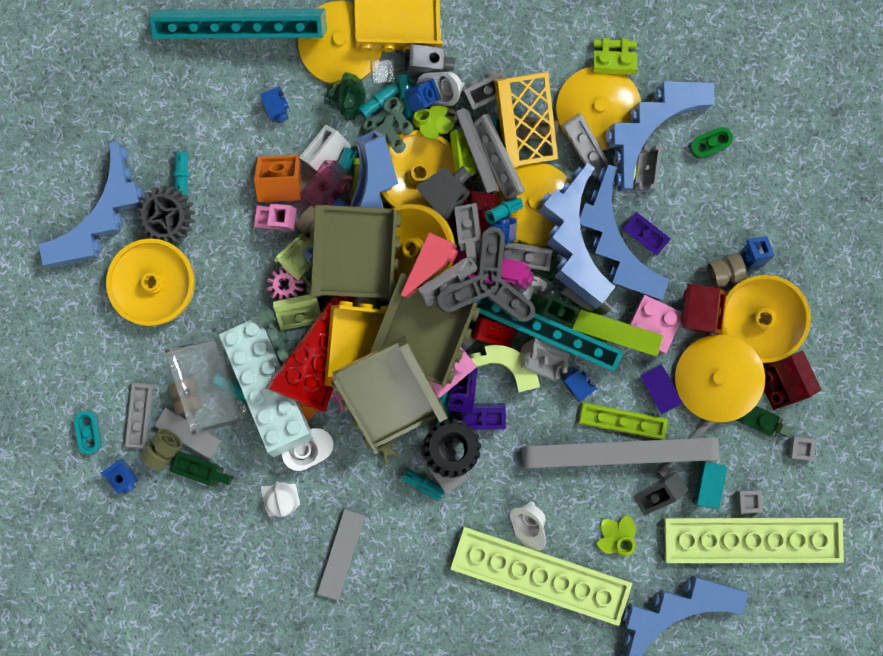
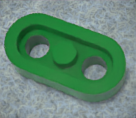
[690,127,733,159]

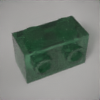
[530,288,581,329]

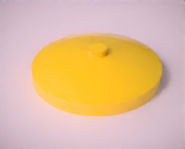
[298,1,383,86]
[556,66,641,151]
[380,130,455,211]
[494,162,571,247]
[393,204,455,282]
[106,239,195,326]
[722,275,811,363]
[675,335,765,422]

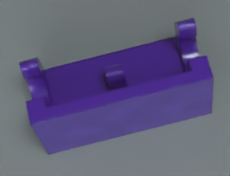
[623,212,671,256]
[640,363,683,414]
[448,368,478,413]
[461,403,506,430]

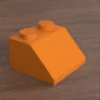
[254,154,302,203]

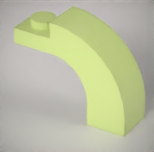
[469,345,540,392]

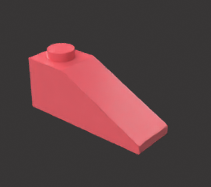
[401,232,458,298]

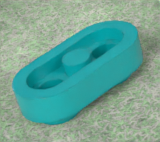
[74,411,102,454]

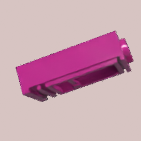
[452,249,534,291]

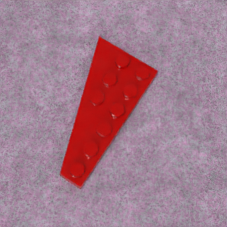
[265,296,355,412]

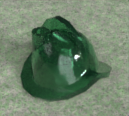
[324,72,366,121]

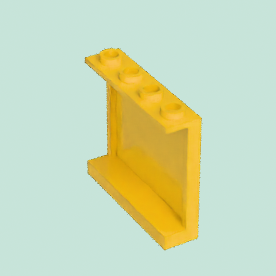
[354,0,443,53]
[324,301,388,386]

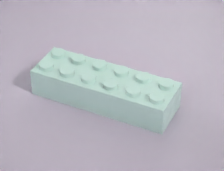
[219,317,314,457]

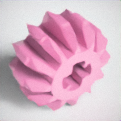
[267,267,304,301]

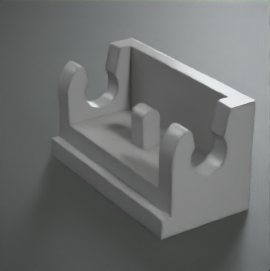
[632,144,662,193]
[521,338,570,382]

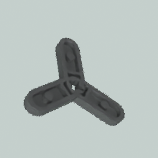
[436,227,535,322]

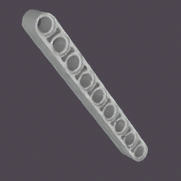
[522,438,720,469]

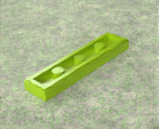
[572,309,664,357]
[578,402,668,440]

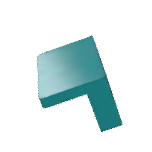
[693,461,727,509]

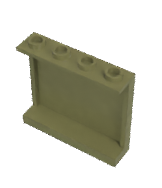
[311,204,401,300]
[370,273,480,388]
[331,336,448,454]

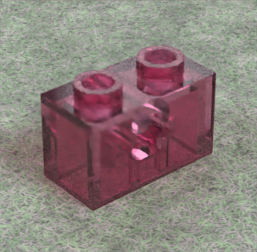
[300,160,352,207]

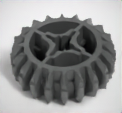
[137,186,196,244]

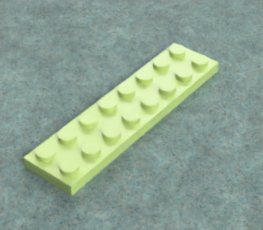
[664,517,844,563]
[450,526,633,626]

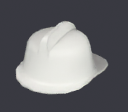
[416,72,465,106]
[282,428,334,471]
[261,481,300,517]
[510,501,546,551]

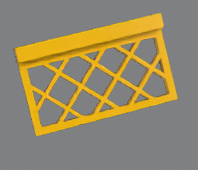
[494,72,558,168]

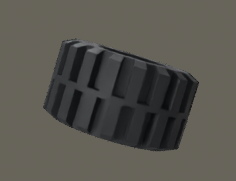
[422,419,481,478]

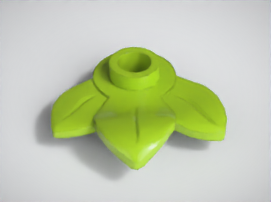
[412,106,455,140]
[596,515,636,556]

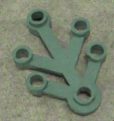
[355,97,413,153]
[257,308,294,363]

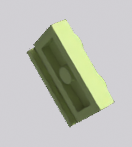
[274,233,313,281]
[273,294,322,330]

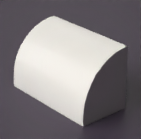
[299,125,352,179]

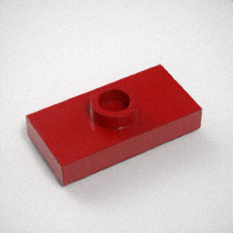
[472,317,516,348]

